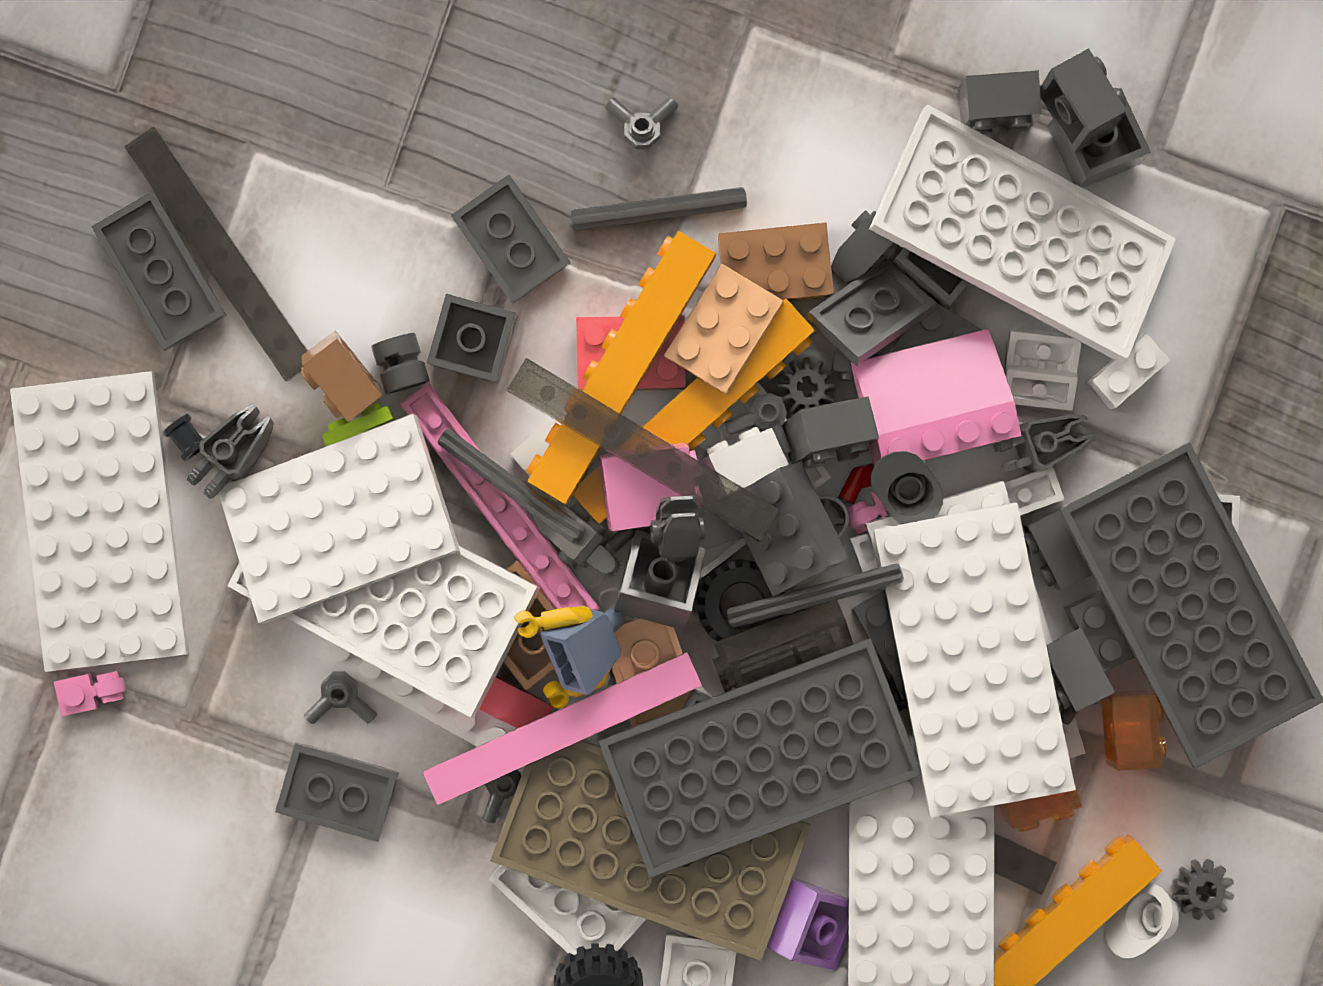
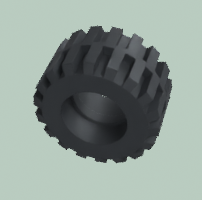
[697,559,787,650]
[553,943,643,986]

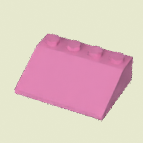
[851,329,1022,466]

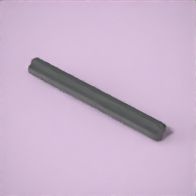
[571,187,747,231]
[438,429,585,544]
[727,563,904,627]

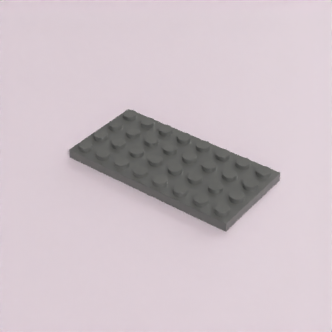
[1058,442,1323,769]
[598,638,922,878]

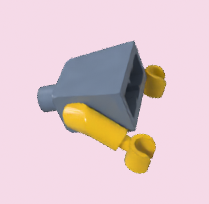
[514,606,624,709]

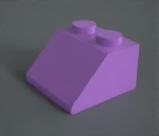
[767,879,849,970]

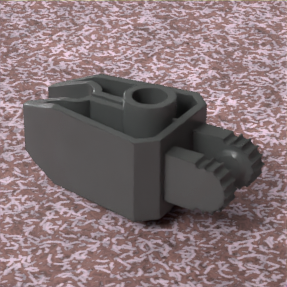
[831,210,900,283]
[187,405,274,499]
[993,415,1094,473]
[650,495,705,562]
[532,498,621,577]

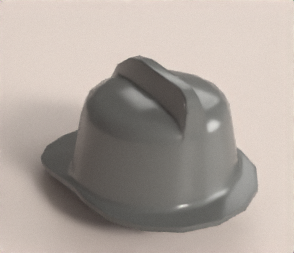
[871,451,943,524]

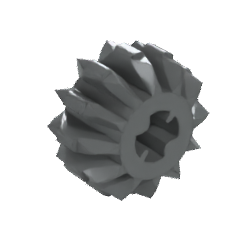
[776,357,837,415]
[1172,859,1234,920]

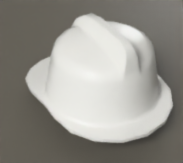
[1105,884,1182,958]

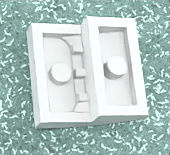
[1004,327,1082,411]

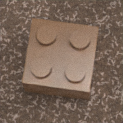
[301,330,382,422]

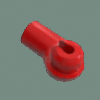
[838,463,874,505]

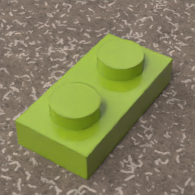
[322,403,396,447]

